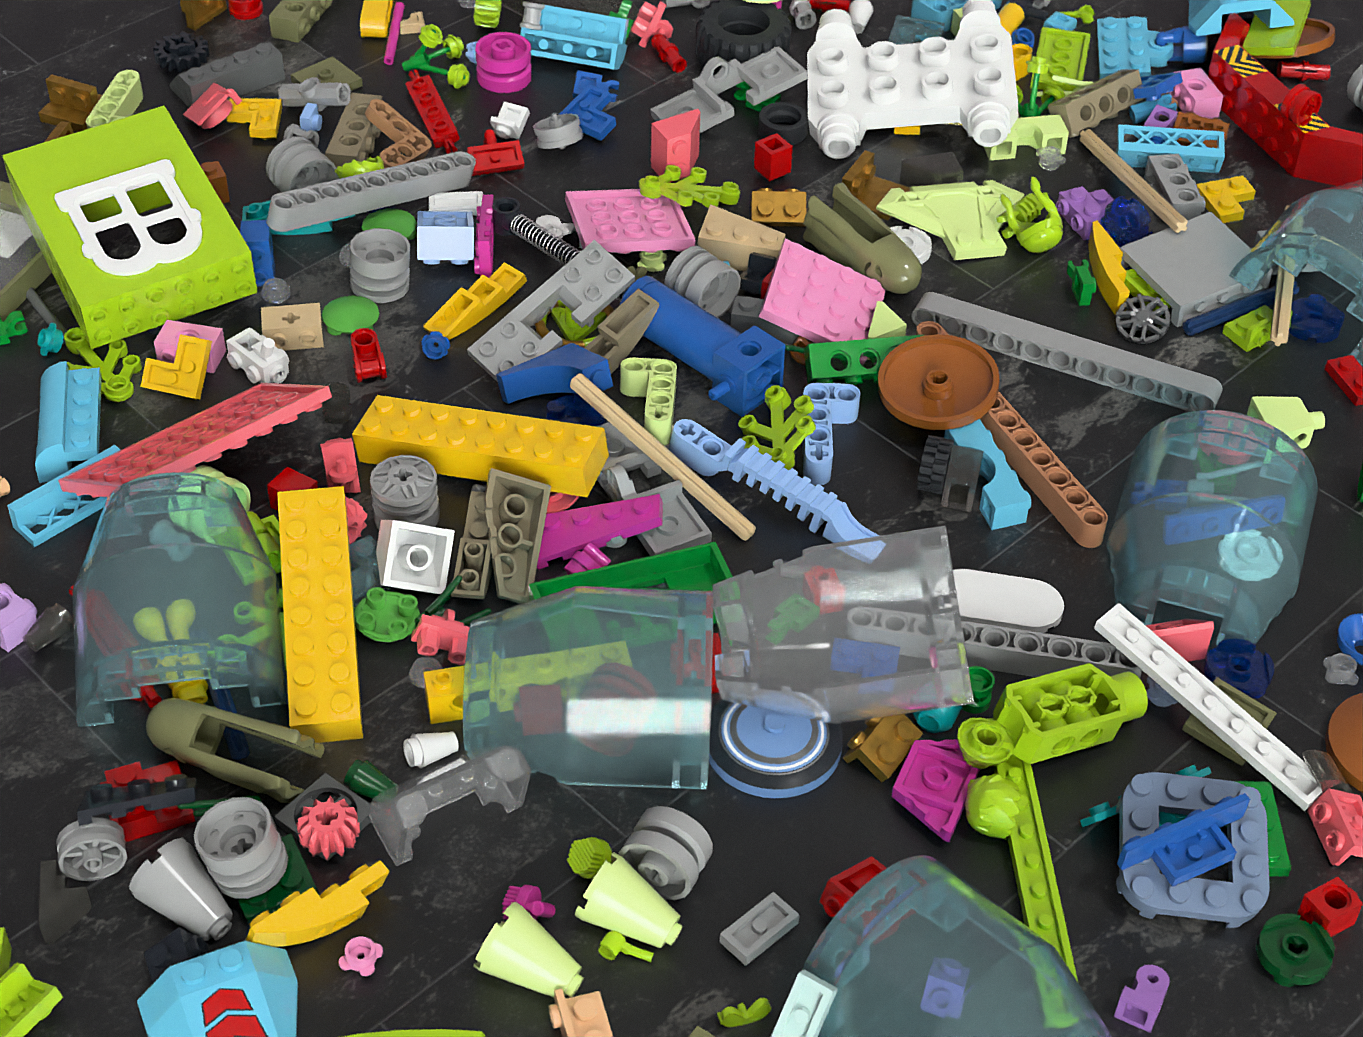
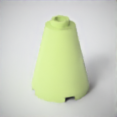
[575,852,683,948]
[474,902,584,998]

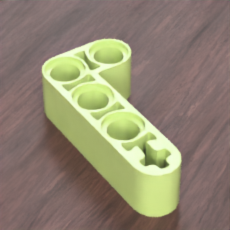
[86,70,143,129]
[620,357,677,446]

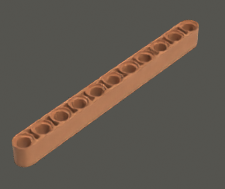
[916,321,1108,548]

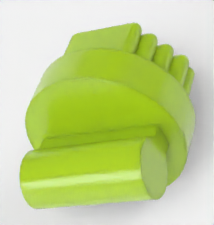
[567,837,613,880]

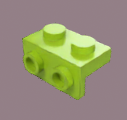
[0,963,63,1037]

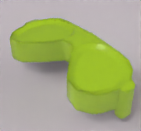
[717,998,772,1027]

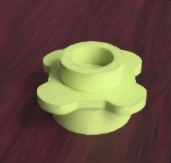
[637,250,667,272]

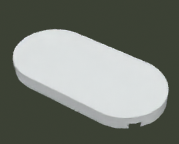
[933,569,1064,633]

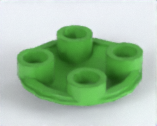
[362,208,417,240]
[322,295,380,336]
[354,587,420,642]

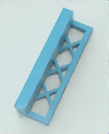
[1115,124,1225,173]
[7,445,120,547]

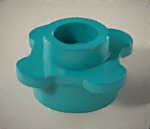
[38,322,63,356]

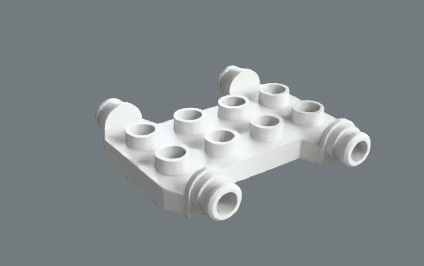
[807,0,1018,159]

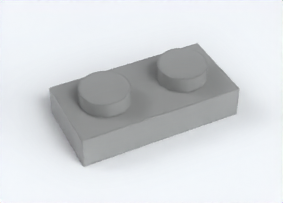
[720,892,800,966]

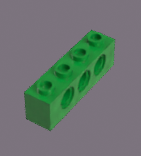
[804,334,924,385]

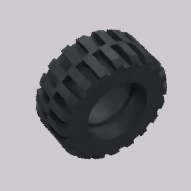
[695,0,791,75]

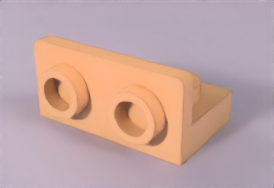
[549,988,613,1037]

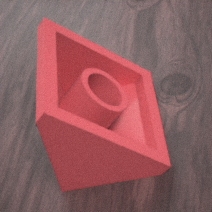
[1145,619,1214,662]

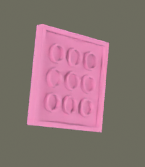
[565,189,695,254]
[759,239,886,365]

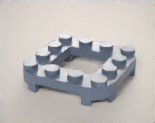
[1116,772,1270,928]

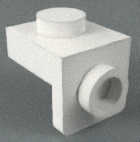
[490,102,530,140]

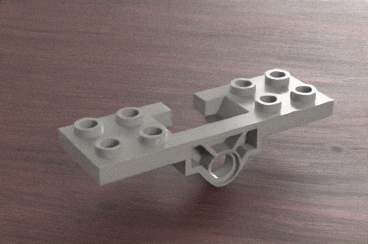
[651,46,807,133]
[467,240,635,382]
[597,422,712,556]

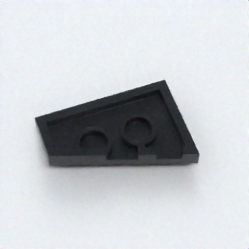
[77,774,198,826]

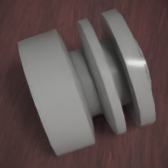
[266,137,339,192]
[350,228,410,303]
[664,246,741,318]
[370,455,440,530]
[194,797,288,898]

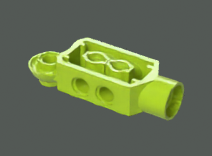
[957,663,1148,769]

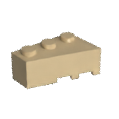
[698,204,786,271]

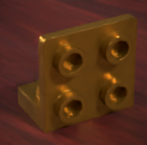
[842,150,910,220]

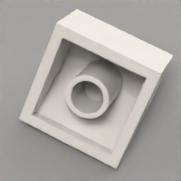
[376,520,455,594]

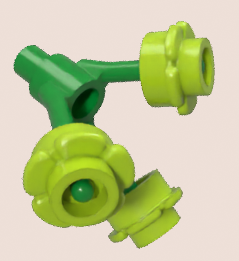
[402,24,470,89]
[1016,56,1065,118]

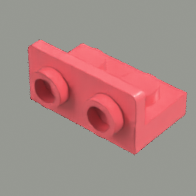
[1307,788,1363,866]

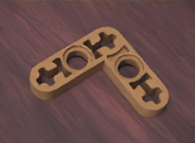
[365,99,431,169]

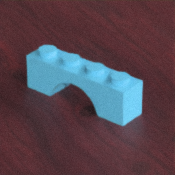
[944,419,1031,530]

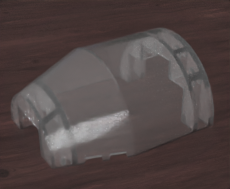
[713,526,974,724]

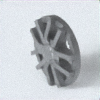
[1116,294,1170,344]

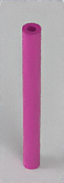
[384,2,404,65]

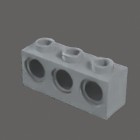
[1144,154,1205,221]

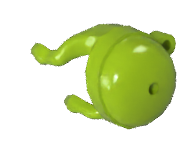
[1000,177,1063,253]

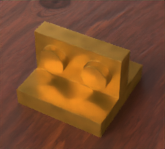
[180,0,227,31]
[38,74,102,132]

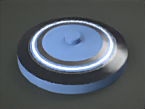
[704,682,843,798]

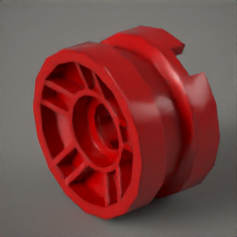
[228,0,263,20]
[1280,84,1322,126]

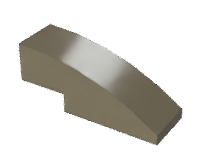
[585,288,660,374]

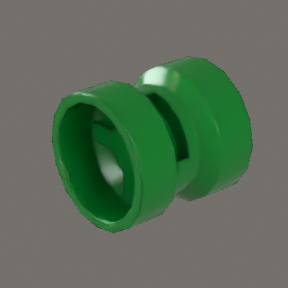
[958,666,995,714]

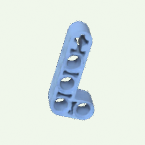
[802,383,860,485]

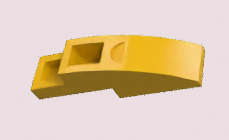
[245,860,389,947]

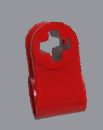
[351,328,387,383]

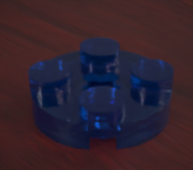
[1101,196,1153,247]
[1289,294,1345,343]
[547,393,606,427]
[1204,639,1274,698]

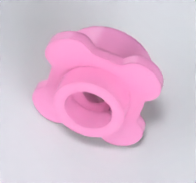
[339,937,383,976]

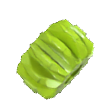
[474,0,502,28]

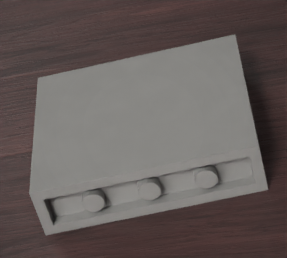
[1120,211,1273,327]

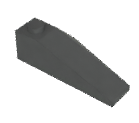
[731,296,810,345]

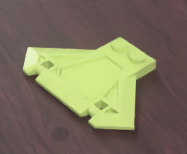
[876,180,1025,260]

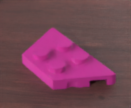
[892,740,980,842]

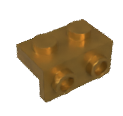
[751,188,806,226]
[843,704,923,782]

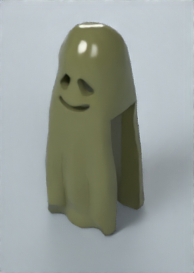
[803,183,922,294]
[146,698,325,803]

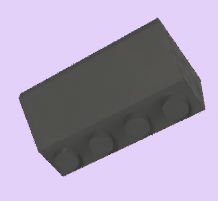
[170,42,285,108]

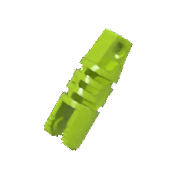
[996,192,1049,239]

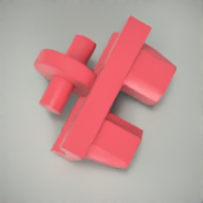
[630,1,673,48]
[320,438,361,493]
[411,609,480,665]

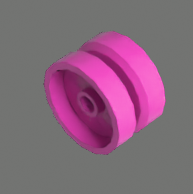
[475,32,532,93]

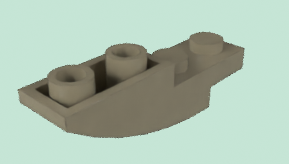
[451,491,493,599]

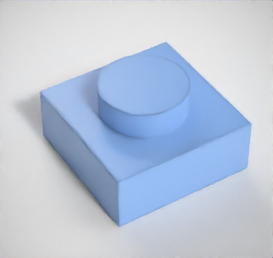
[300,103,322,132]

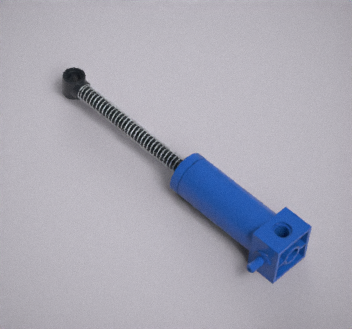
[492,197,785,417]

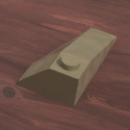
[484,468,551,605]

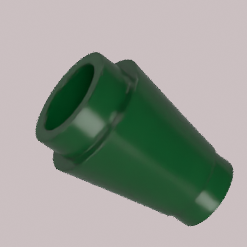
[344,759,400,804]

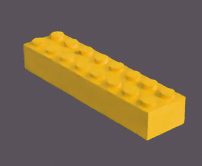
[352,395,609,497]
[277,486,363,743]

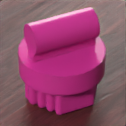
[564,542,612,575]
[502,885,555,920]

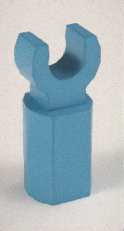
[1129,94,1177,124]

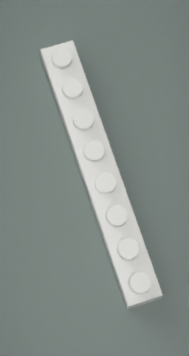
[1094,603,1330,811]

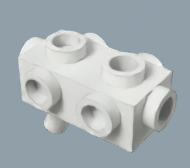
[226,327,289,384]

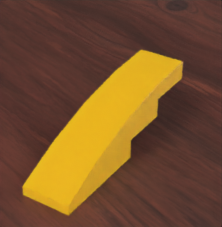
[1088,220,1130,315]
[423,262,527,340]

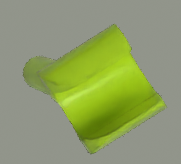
[1060,5,1095,24]
[598,931,654,962]

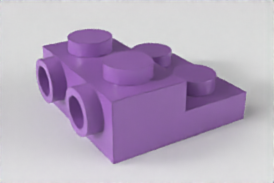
[1056,186,1132,240]

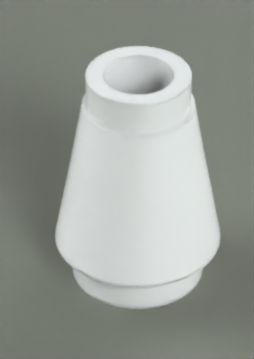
[849,0,873,34]
[403,731,458,768]

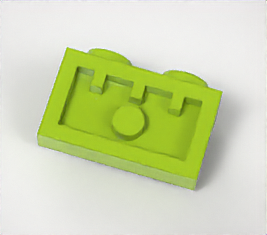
[1222,305,1293,352]

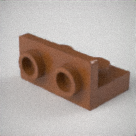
[1173,111,1230,148]

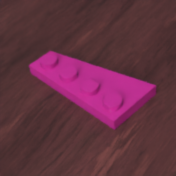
[474,195,494,278]
[537,494,663,570]

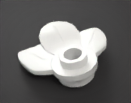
[534,215,575,242]

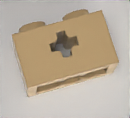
[261,303,324,351]

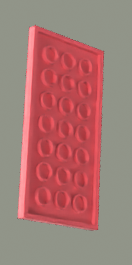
[58,383,332,502]

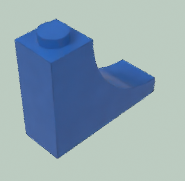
[496,343,613,404]

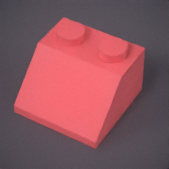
[651,109,701,183]

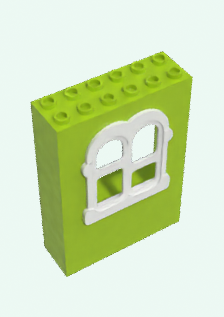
[2,106,258,349]

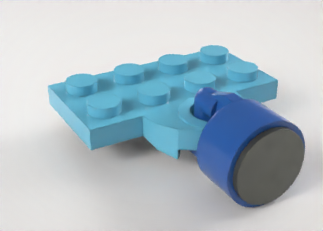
[1097,16,1208,79]

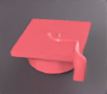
[183,82,242,129]

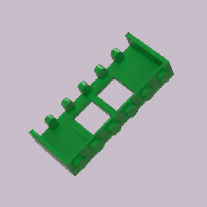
[529,542,742,653]

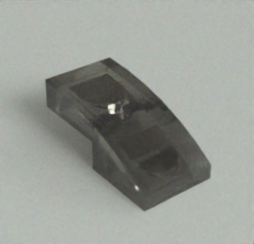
[1302,750,1352,793]

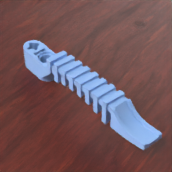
[668,419,886,561]

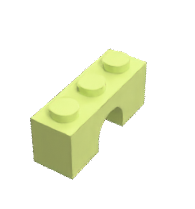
[984,115,1069,160]

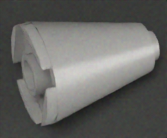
[129,838,233,941]

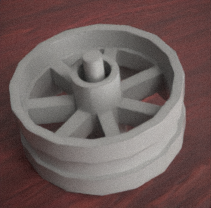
[533,113,583,149]
[56,817,127,881]

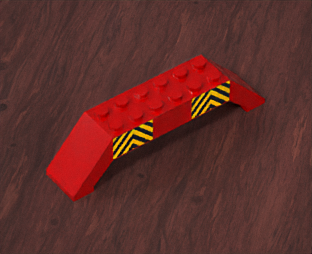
[1208,13,1363,191]

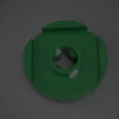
[1256,913,1335,987]

